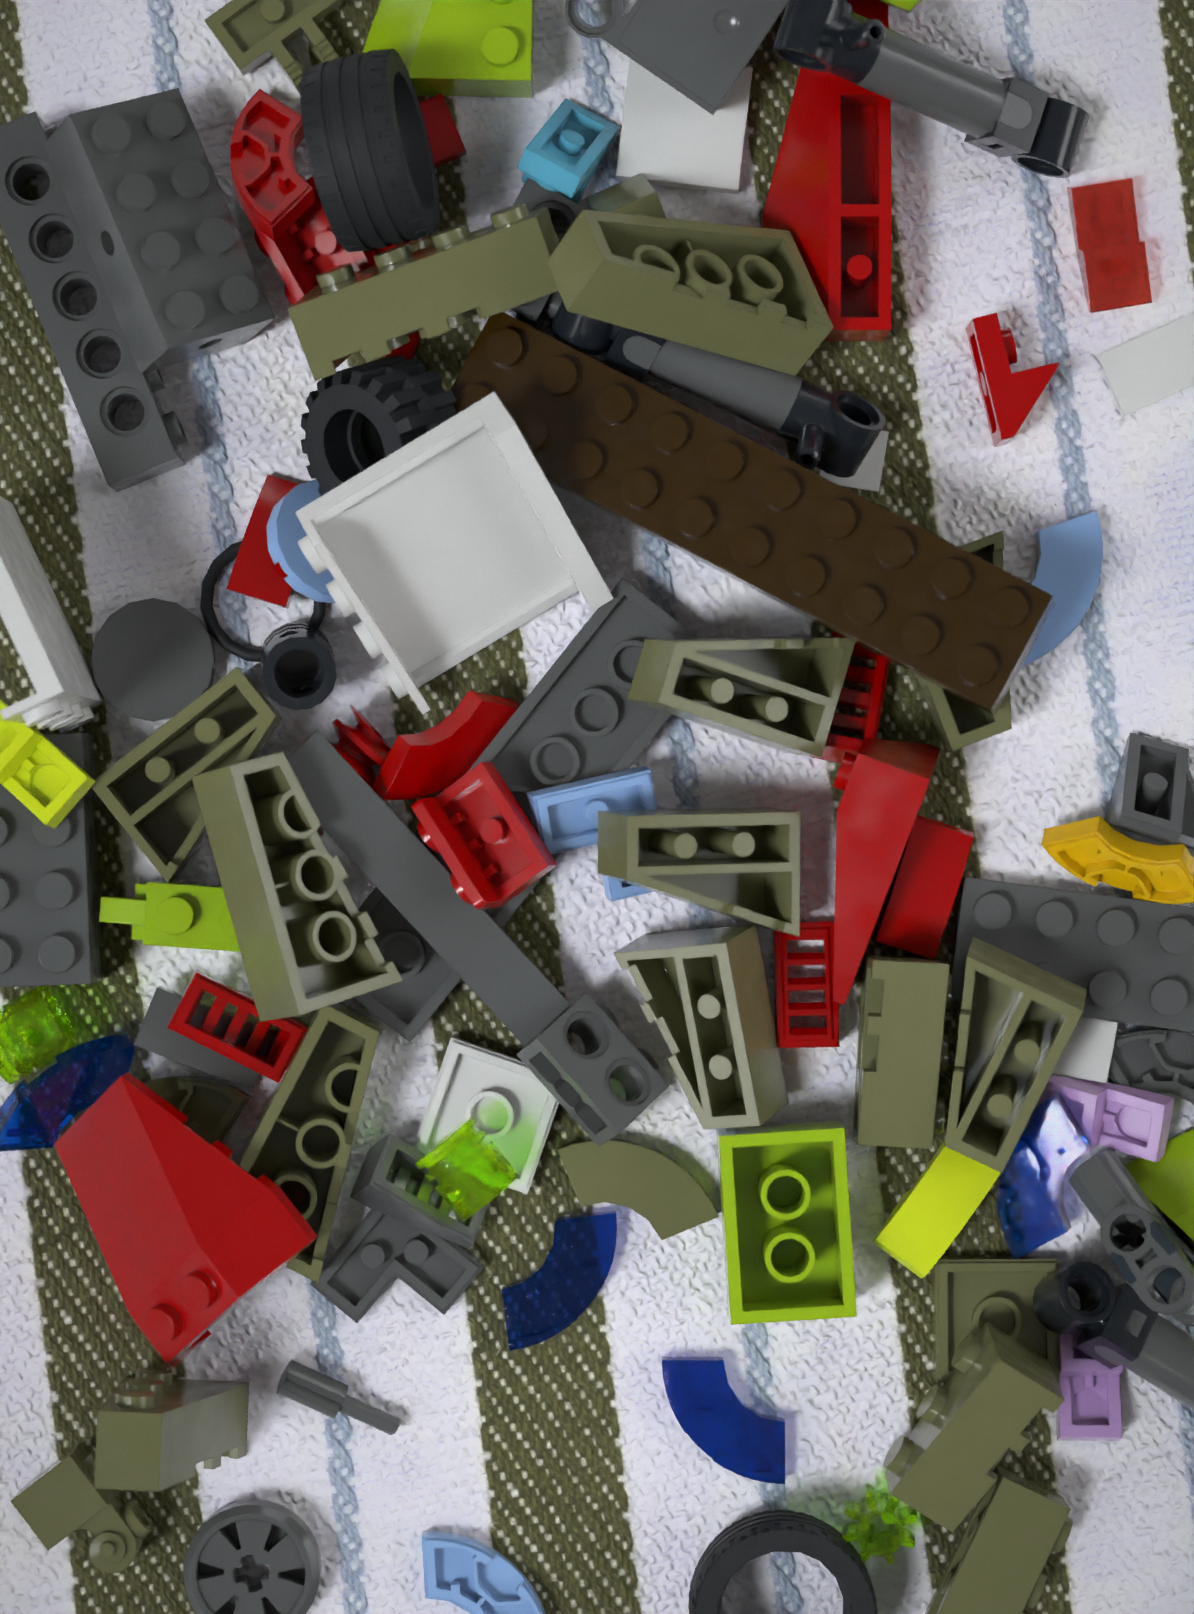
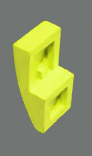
[0,699,96,829]
[872,1140,1001,1279]

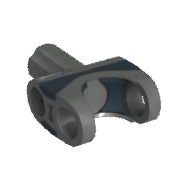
[1068,1150,1194,1327]

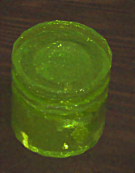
[0,986,78,1085]
[415,1116,519,1222]

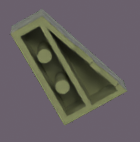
[627,636,855,758]
[91,667,283,883]
[613,924,789,1129]
[945,936,1087,1173]
[883,1322,1065,1533]
[94,1368,250,1492]

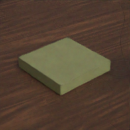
[933,1256,1059,1383]

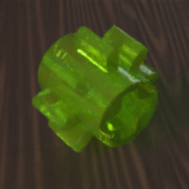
[842,1483,918,1565]

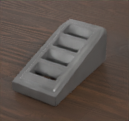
[350,1133,492,1248]

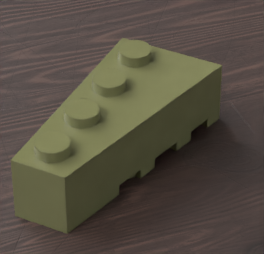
[191,751,403,1021]
[236,1003,379,1283]

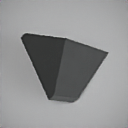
[1104,732,1194,850]

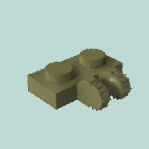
[204,0,343,93]

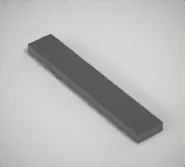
[286,729,571,1046]

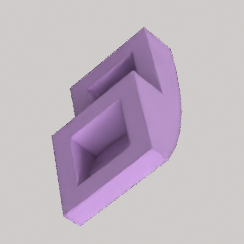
[1032,1076,1174,1162]
[1056,1309,1124,1441]

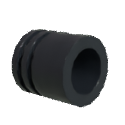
[260,622,337,710]

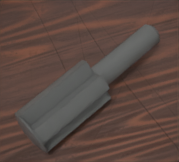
[276,1359,400,1435]

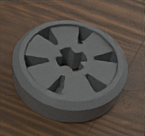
[183,1499,322,1614]

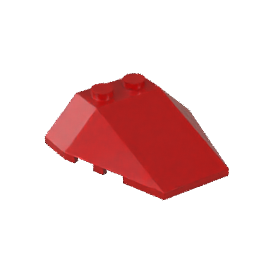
[54,1072,318,1370]

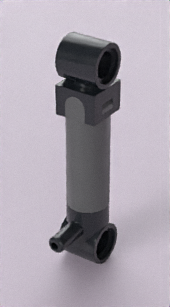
[772,0,1089,178]
[552,300,885,478]
[1032,1261,1194,1411]

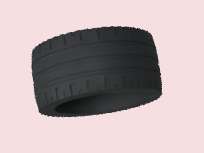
[300,49,440,252]
[688,1509,877,1614]

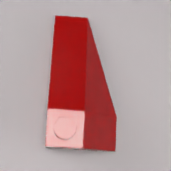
[833,738,941,1005]

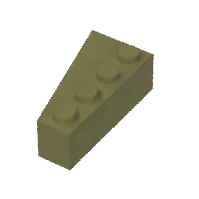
[287,203,559,381]
[547,210,834,376]

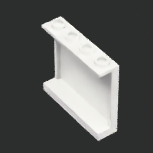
[295,392,614,714]
[0,496,105,733]

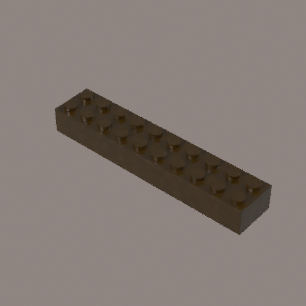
[451,312,1055,716]

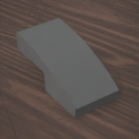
[134,986,277,1089]

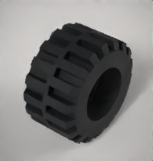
[300,356,457,496]

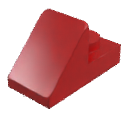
[965,313,1059,447]

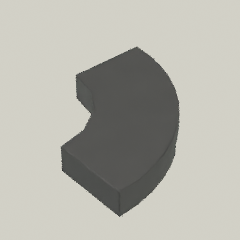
[1108,1029,1194,1106]

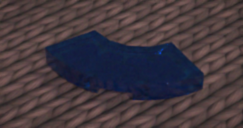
[0,1034,135,1152]
[997,1092,1091,1259]
[502,1210,617,1351]
[661,1357,785,1484]

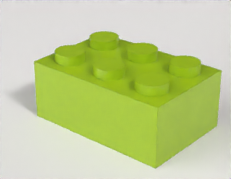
[716,1121,857,1325]

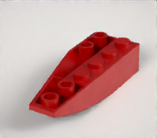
[762,0,892,342]

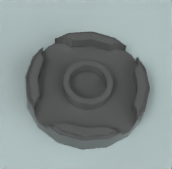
[91,598,216,722]

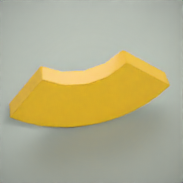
[1041,816,1194,904]

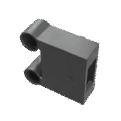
[565,0,788,115]

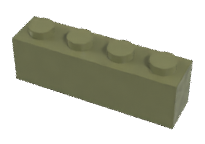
[925,1465,1073,1614]

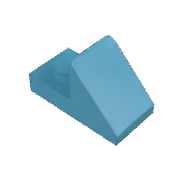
[517,98,620,204]

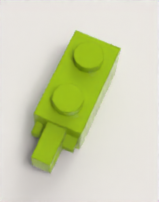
[99,881,240,952]

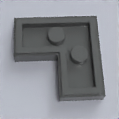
[310,1209,484,1323]

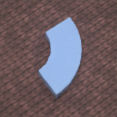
[1022,511,1103,666]
[421,1532,546,1614]

